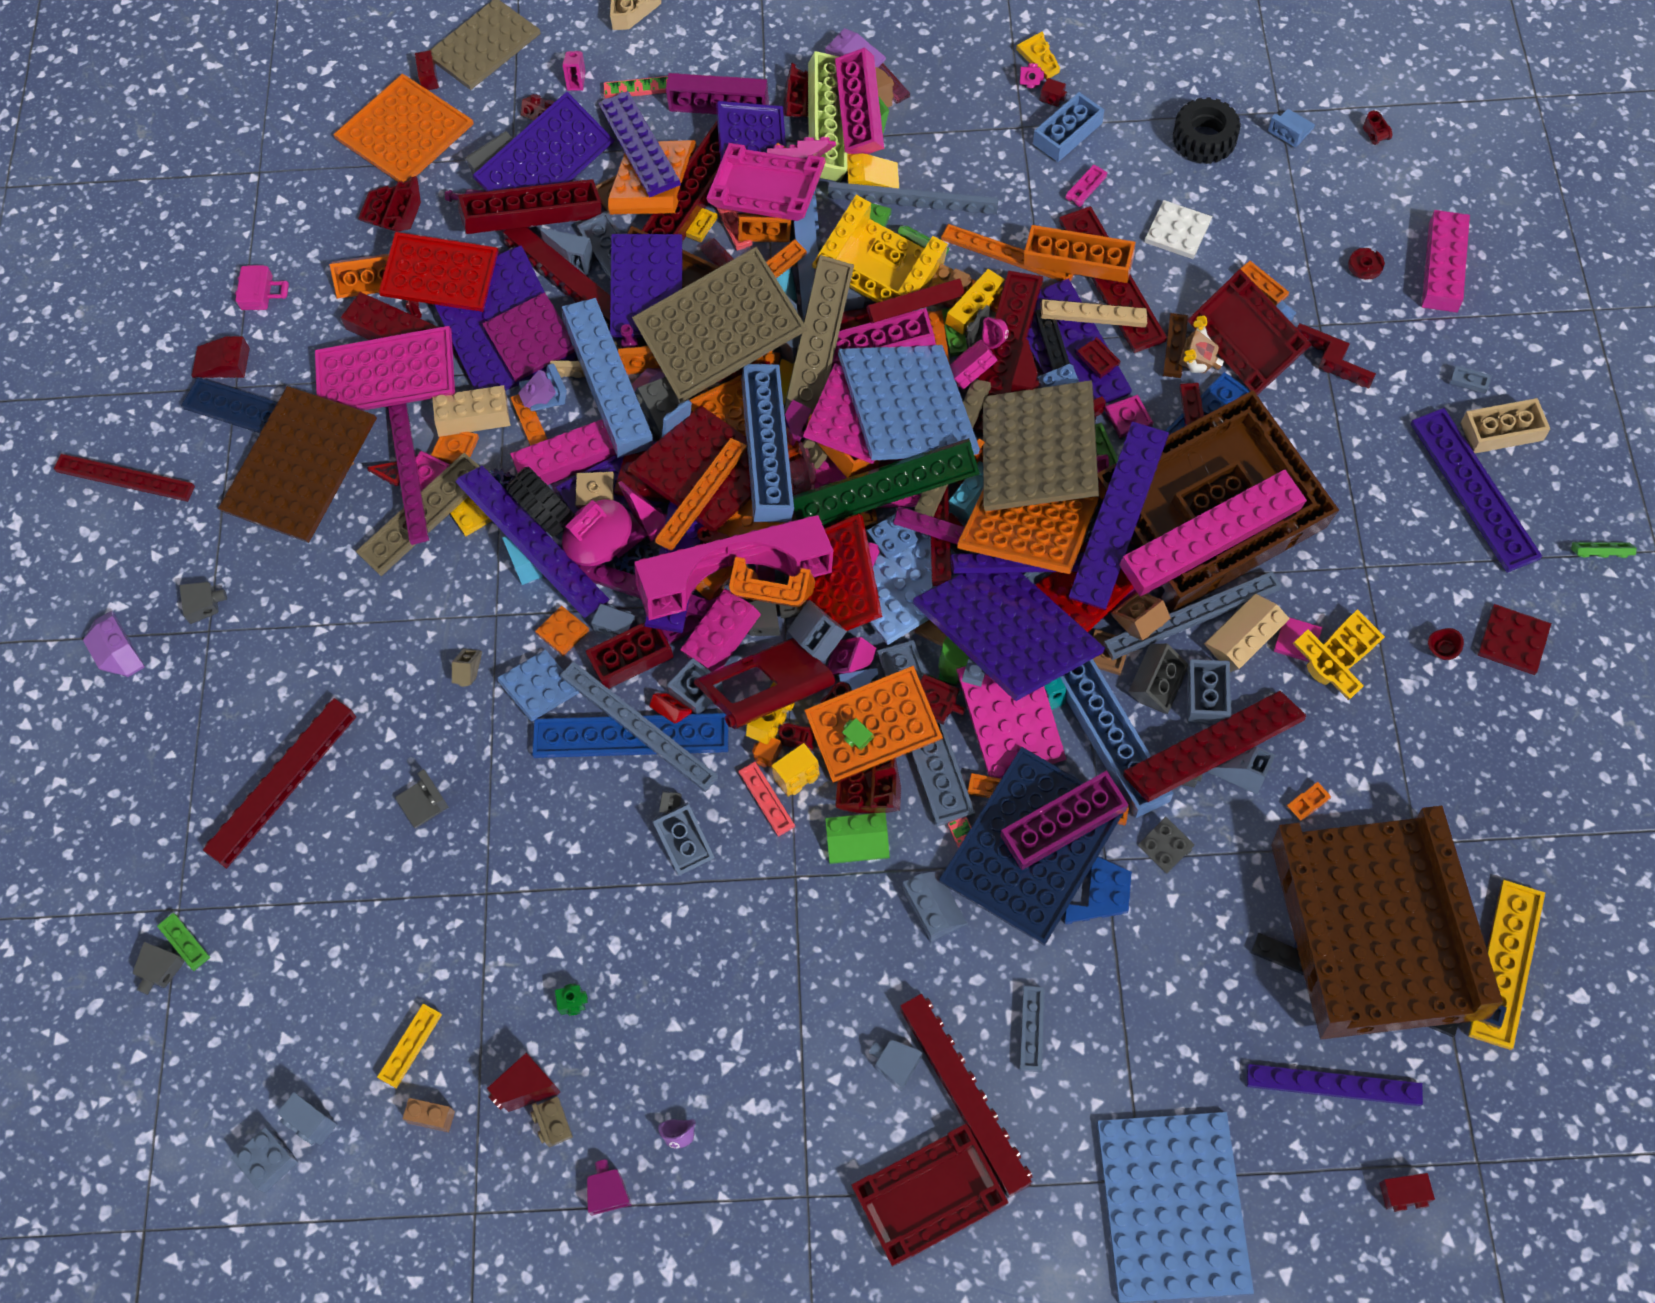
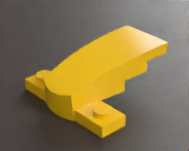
[1292,609,1385,700]

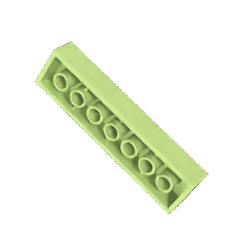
[808,51,847,182]

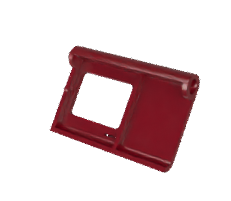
[694,638,835,729]

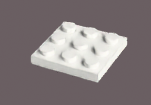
[1144,200,1212,259]

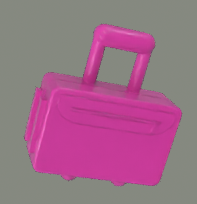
[235,265,289,310]
[950,340,997,389]

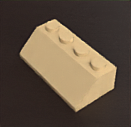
[1204,594,1290,672]

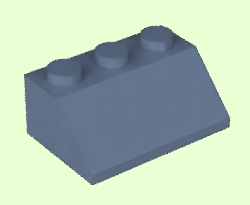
[903,871,967,942]

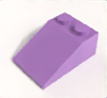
[825,28,886,68]

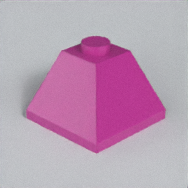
[827,637,876,675]

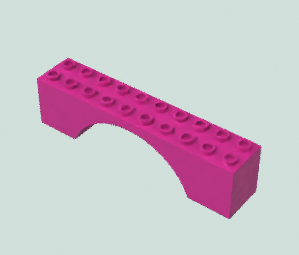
[634,515,833,620]

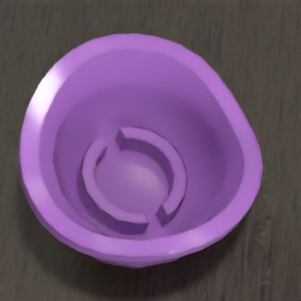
[658,1119,696,1149]

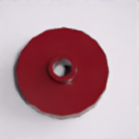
[1348,248,1385,280]

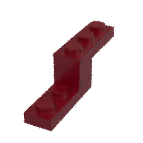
[1297,323,1376,389]

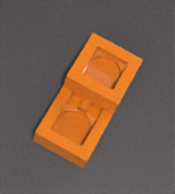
[1287,782,1331,821]

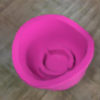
[982,317,1008,349]

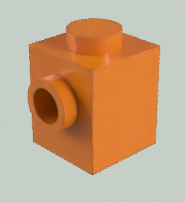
[752,738,782,768]

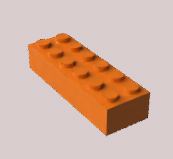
[1024,225,1136,283]

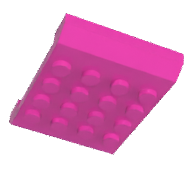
[707,143,826,221]

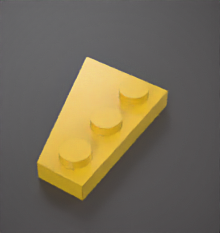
[1016,31,1060,80]

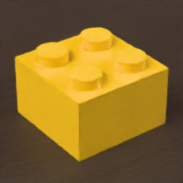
[772,743,820,797]

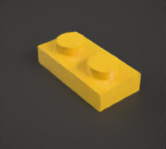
[686,208,718,243]

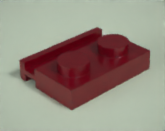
[1076,337,1121,379]

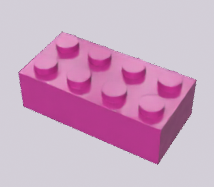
[680,588,761,672]

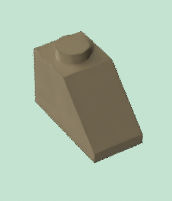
[452,649,482,687]

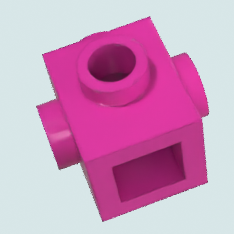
[1020,63,1044,88]

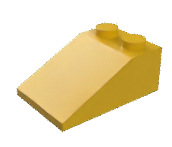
[847,153,899,188]

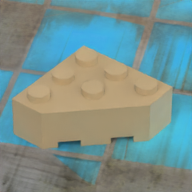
[610,0,662,30]

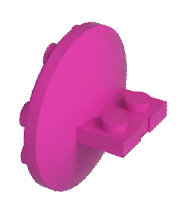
[562,499,632,566]

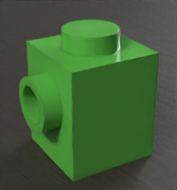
[842,718,875,751]

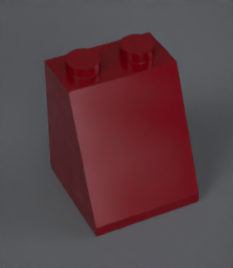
[487,1053,560,1112]

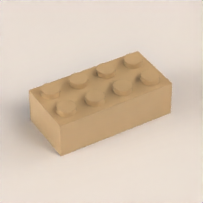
[432,385,511,437]
[1460,398,1550,453]

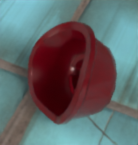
[1428,628,1464,660]

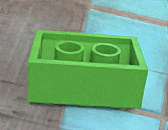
[825,812,890,864]

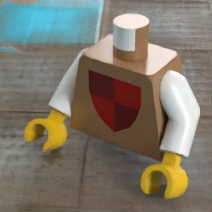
[1179,316,1224,373]

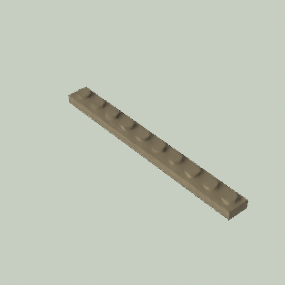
[914,379,991,517]

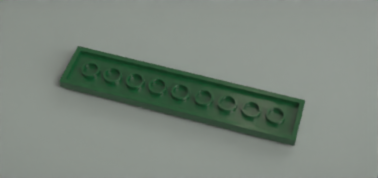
[793,438,980,525]

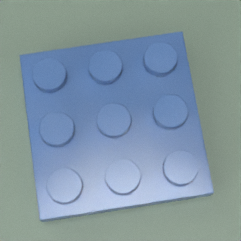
[498,649,579,722]

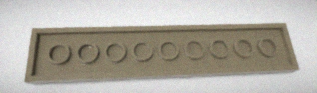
[784,255,854,431]

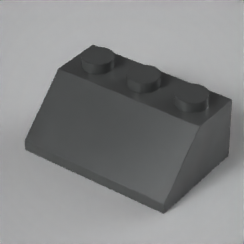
[465,131,513,191]
[1128,643,1188,714]

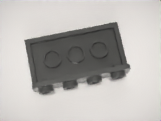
[635,377,691,441]

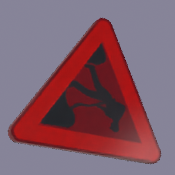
[367,461,400,486]

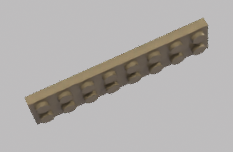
[356,453,480,576]

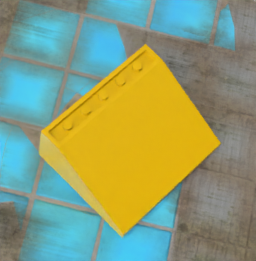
[812,195,948,303]

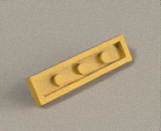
[377,1004,442,1089]

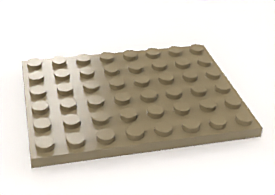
[632,246,807,402]
[983,380,1099,511]

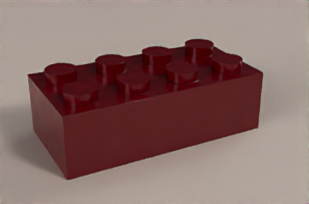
[586,622,674,689]

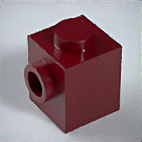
[1040,78,1067,107]

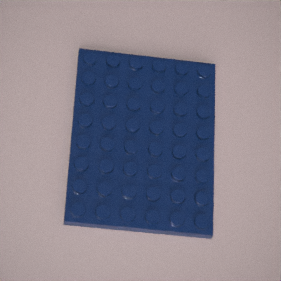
[939,747,1124,946]

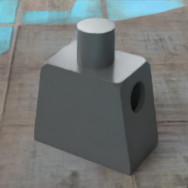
[179,582,227,624]
[749,600,780,636]
[133,942,185,995]

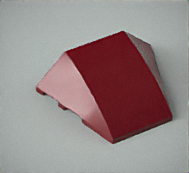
[783,63,808,118]
[358,176,421,232]
[835,758,901,813]

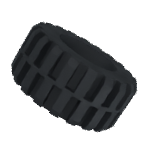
[1173,97,1241,164]
[506,466,575,536]

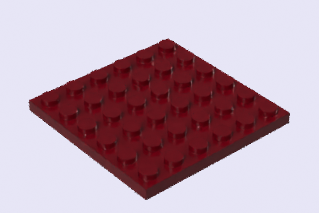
[628,405,752,533]

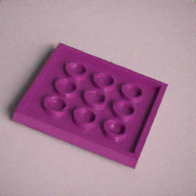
[482,292,575,382]

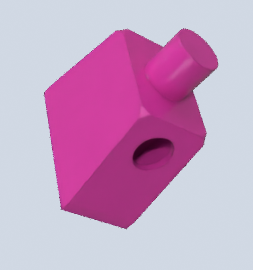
[563,51,585,91]

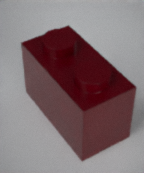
[415,50,439,90]
[1379,1173,1435,1212]

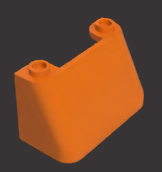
[729,557,815,607]

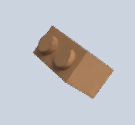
[403,1098,455,1133]

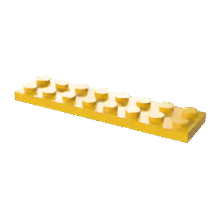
[1468,880,1545,1050]

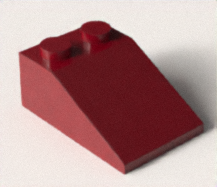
[192,336,250,378]
[1011,339,1040,392]

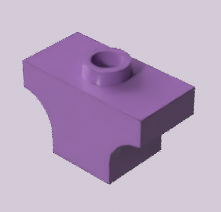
[519,370,556,408]

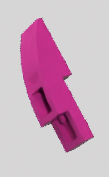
[767,137,836,159]

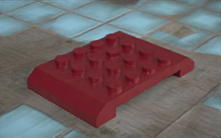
[1187,269,1312,396]
[851,1124,1009,1267]

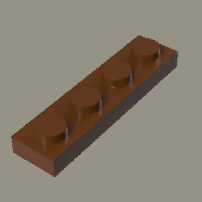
[1163,313,1188,378]

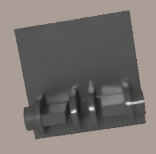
[1138,816,1195,874]

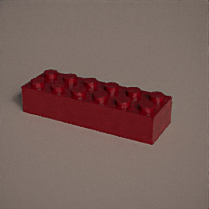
[340,292,439,340]

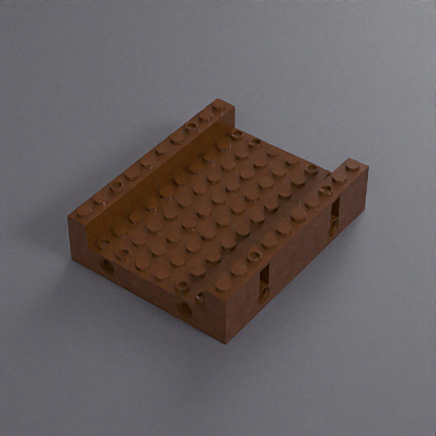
[1094,390,1339,614]
[1271,805,1503,1040]

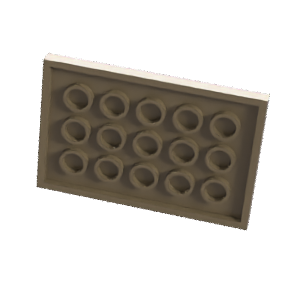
[430,0,541,90]

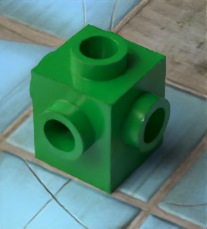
[555,984,588,1016]

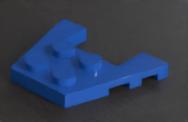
[1065,857,1132,924]

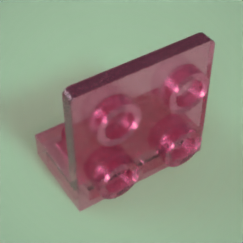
[789,442,817,496]

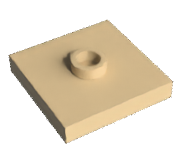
[576,472,614,508]

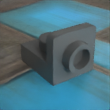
[659,791,682,813]

